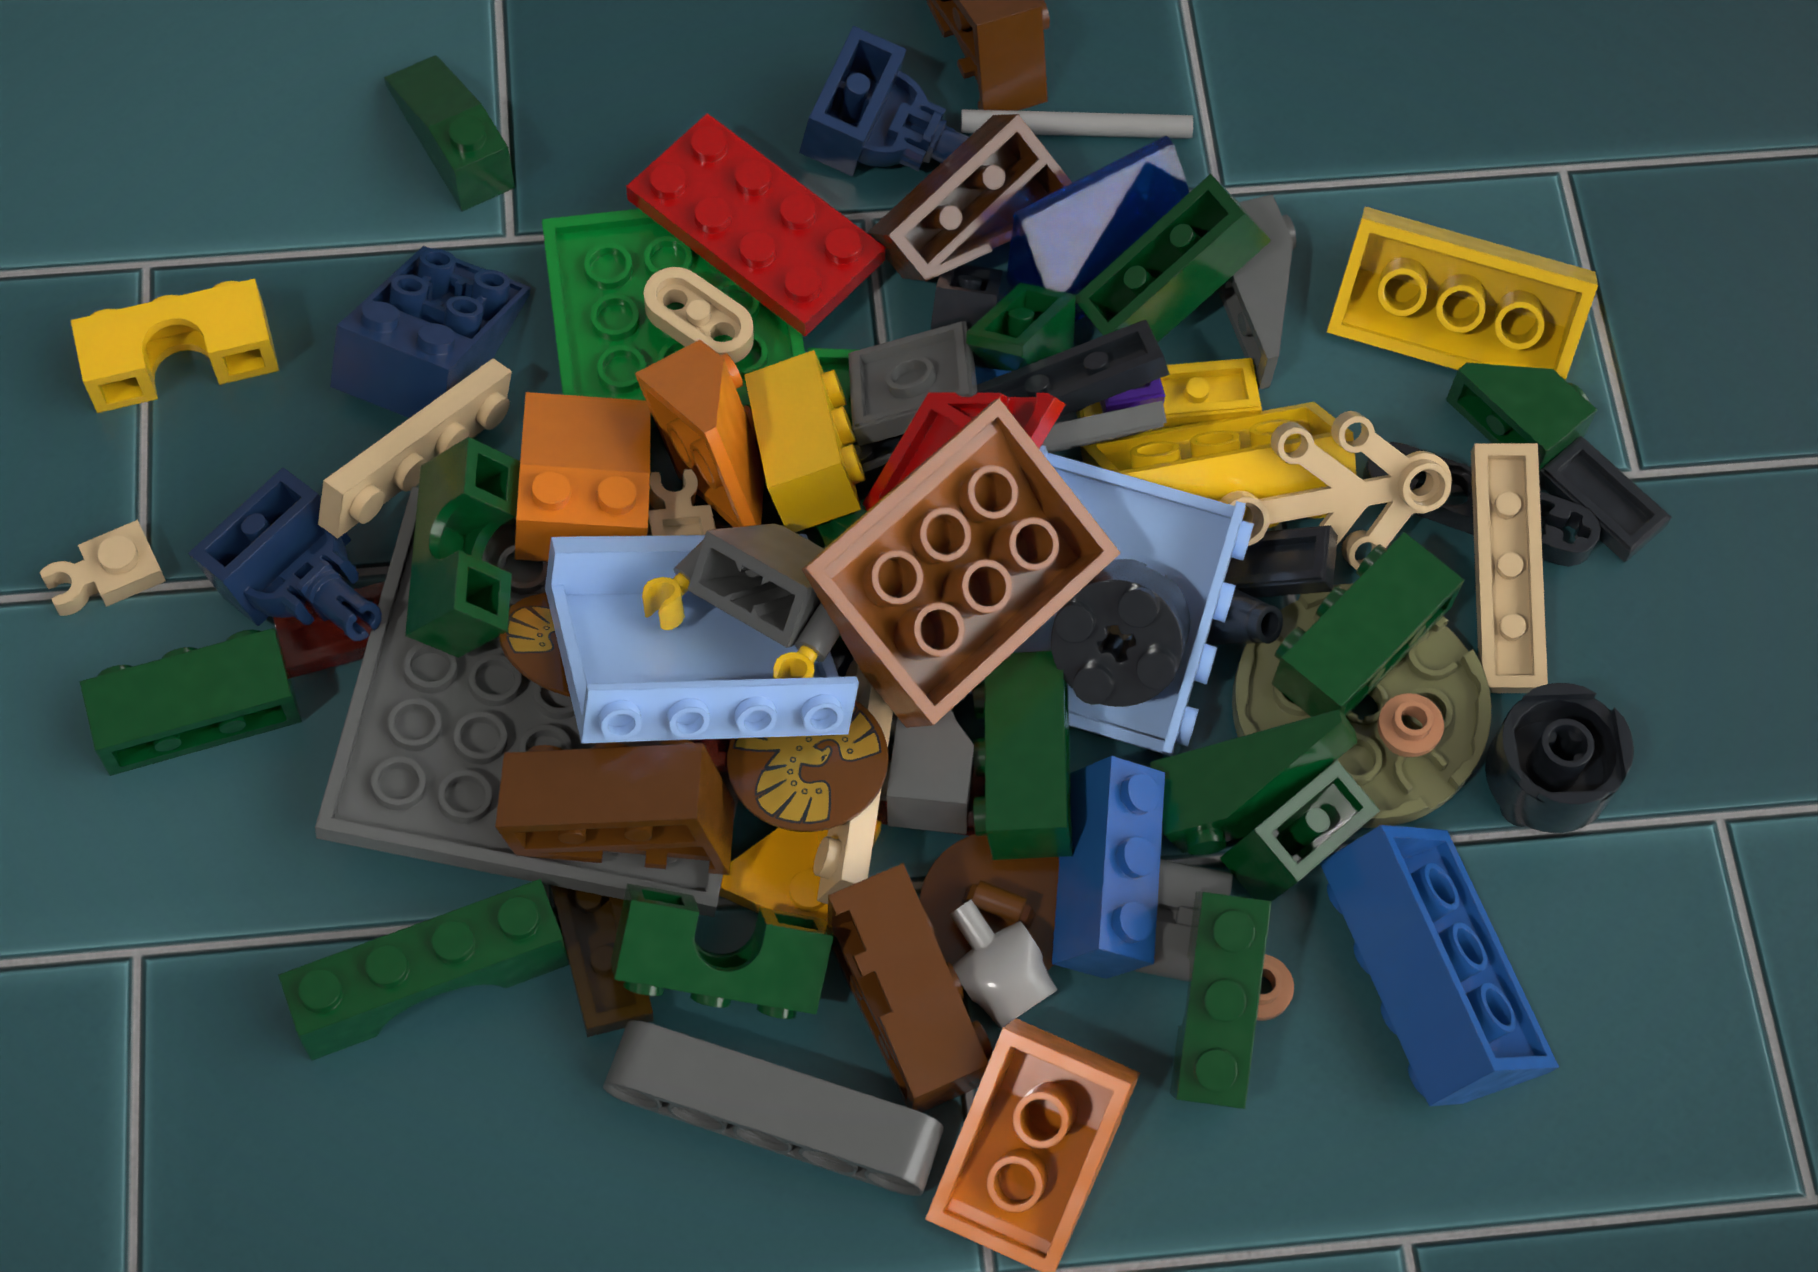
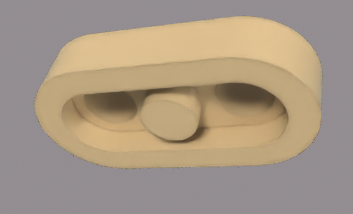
[644,267,754,363]

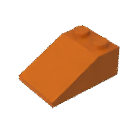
[635,340,765,527]
[515,392,651,562]
[925,1018,1141,1272]

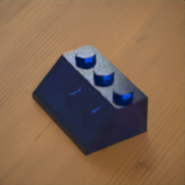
[1006,135,1190,322]

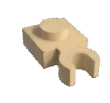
[647,469,716,536]
[39,520,166,616]

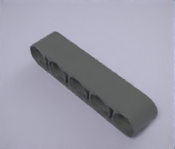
[603,1020,944,1196]

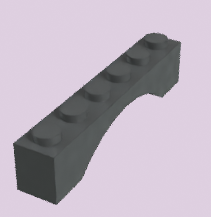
[880,710,974,834]

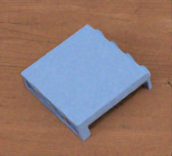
[967,445,1254,756]
[545,534,859,743]

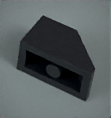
[930,264,1003,367]

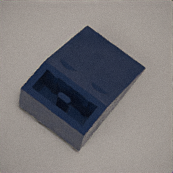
[330,246,531,418]

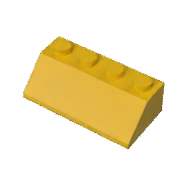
[1327,207,1598,380]
[1081,402,1357,528]

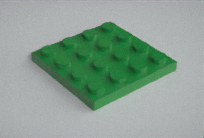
[542,208,805,428]

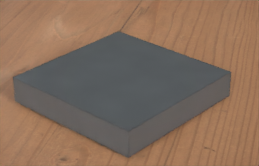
[848,321,978,446]
[1042,401,1167,453]

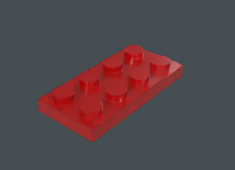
[626,113,886,337]

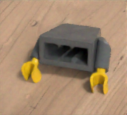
[642,524,840,679]

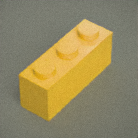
[744,350,865,532]

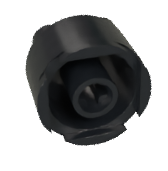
[1051,559,1191,707]
[1485,683,1634,833]

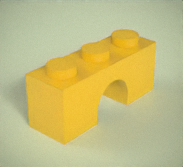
[71,278,280,413]

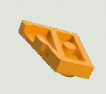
[719,820,881,924]

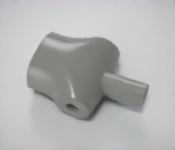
[949,900,1057,1029]

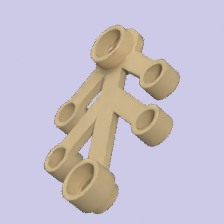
[1219,411,1452,570]

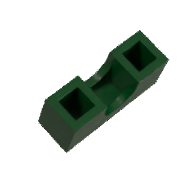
[405,437,520,658]
[610,883,834,1019]
[1170,891,1272,1109]

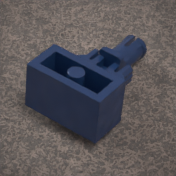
[799,26,969,177]
[188,467,382,641]

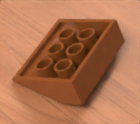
[802,398,1121,728]

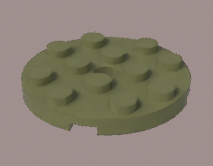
[1232,584,1491,828]

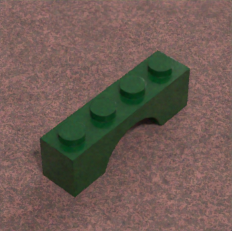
[278,878,569,1061]

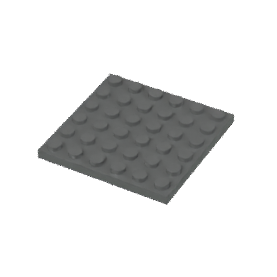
[315,486,739,917]

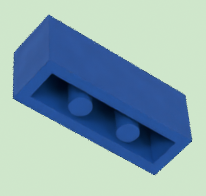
[1052,756,1165,979]

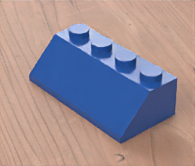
[1320,825,1559,1106]

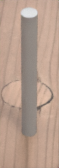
[961,109,1193,139]

